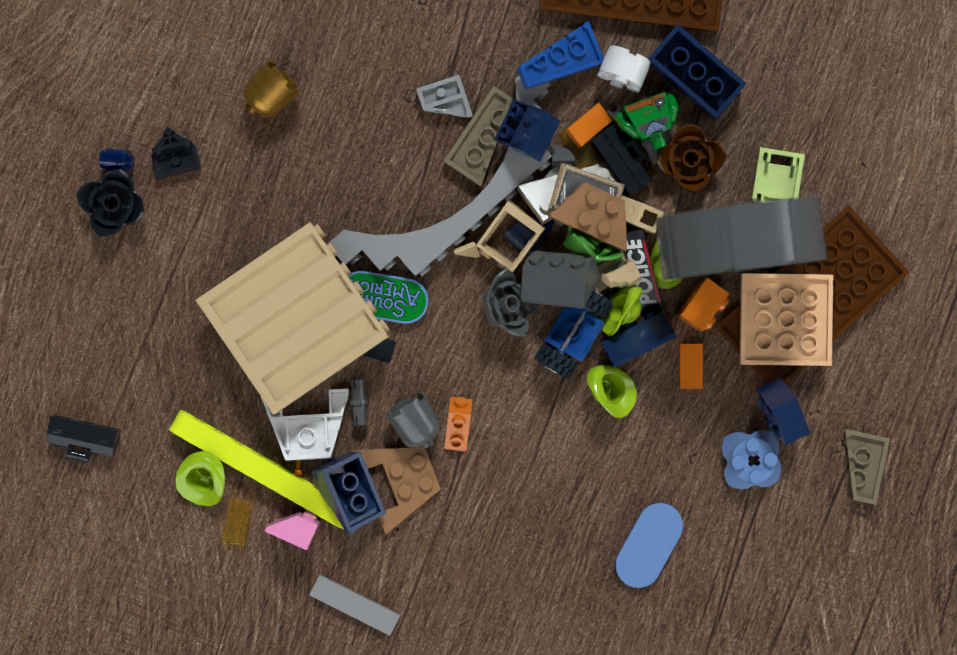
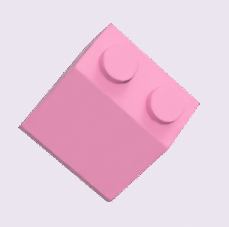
[265,510,321,550]

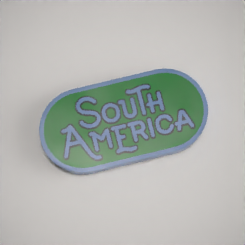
[348,271,428,324]

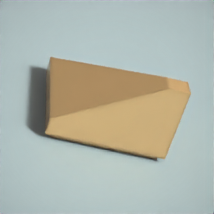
[454,242,480,258]

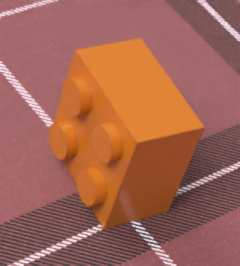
[676,278,730,331]

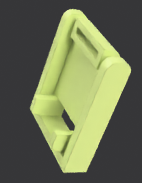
[751,147,805,202]

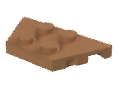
[548,182,627,251]

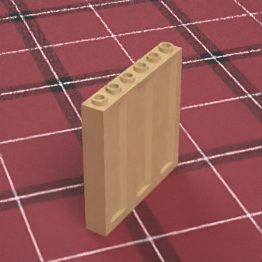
[196,222,390,414]

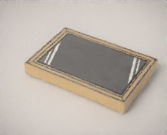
[548,163,624,210]

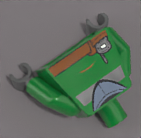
[607,85,679,150]

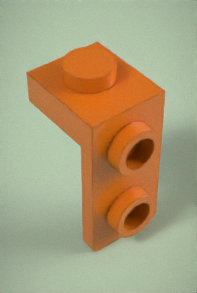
[444,397,473,451]

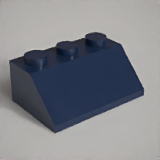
[600,310,677,367]

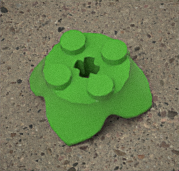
[563,226,623,264]

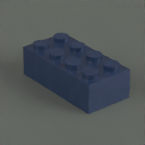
[648,24,747,121]

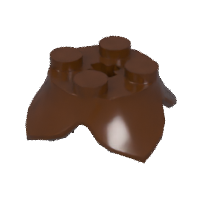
[657,123,727,193]

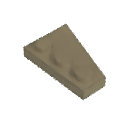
[845,429,890,505]

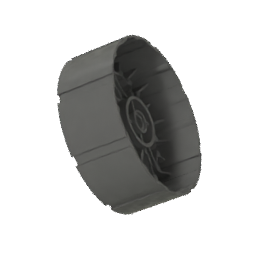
[655,197,827,280]

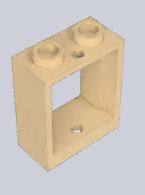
[476,201,547,272]

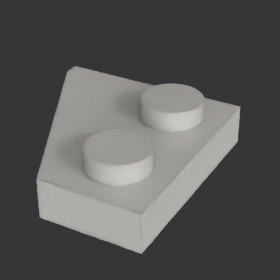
[416,75,473,118]

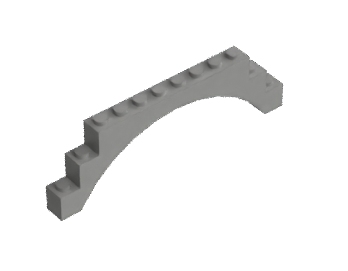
[327,76,552,276]

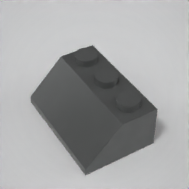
[521,250,600,309]

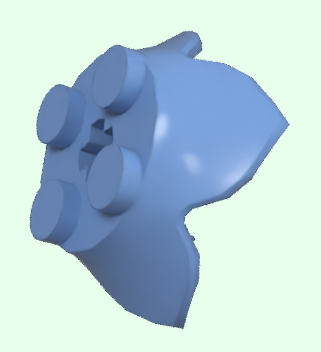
[722,430,781,489]

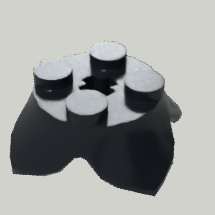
[76,169,145,236]

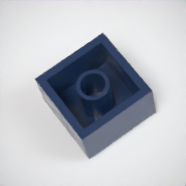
[756,377,810,445]

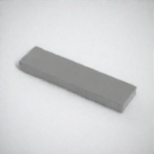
[310,574,400,636]

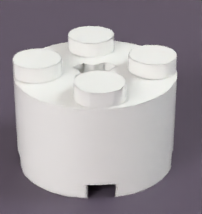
[597,45,651,93]

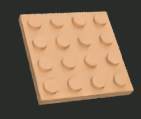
[740,273,833,366]

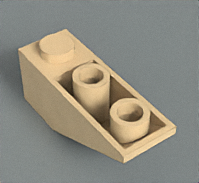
[620,195,664,234]

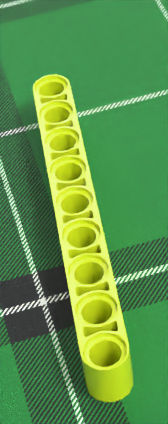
[169,410,344,529]

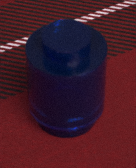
[99,148,135,173]

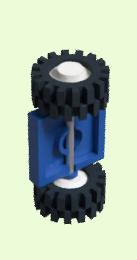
[534,290,614,380]

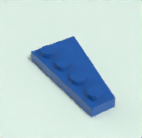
[517,21,604,90]

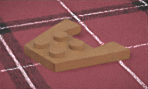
[353,447,441,534]

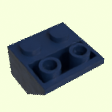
[494,99,561,162]

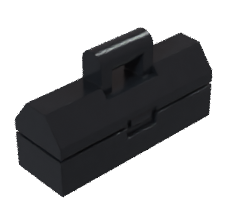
[590,125,652,197]
[46,415,121,463]

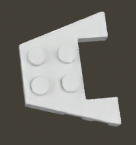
[261,389,350,461]

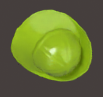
[600,284,643,336]
[587,364,637,418]
[175,451,225,506]

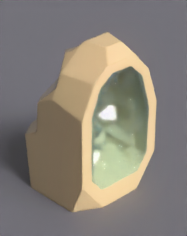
[600,259,642,288]

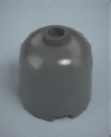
[385,391,441,449]

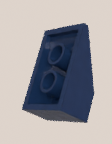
[311,452,386,533]

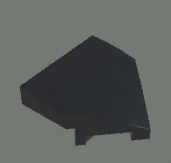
[151,127,201,179]

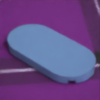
[615,503,683,588]

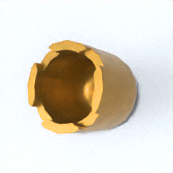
[243,59,302,118]

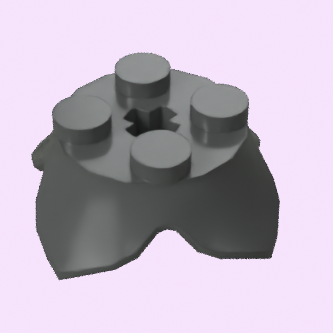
[482,268,539,337]

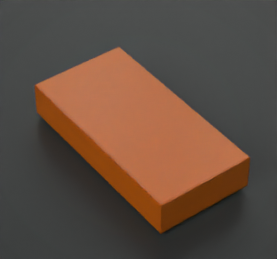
[564,103,612,148]
[679,344,703,389]

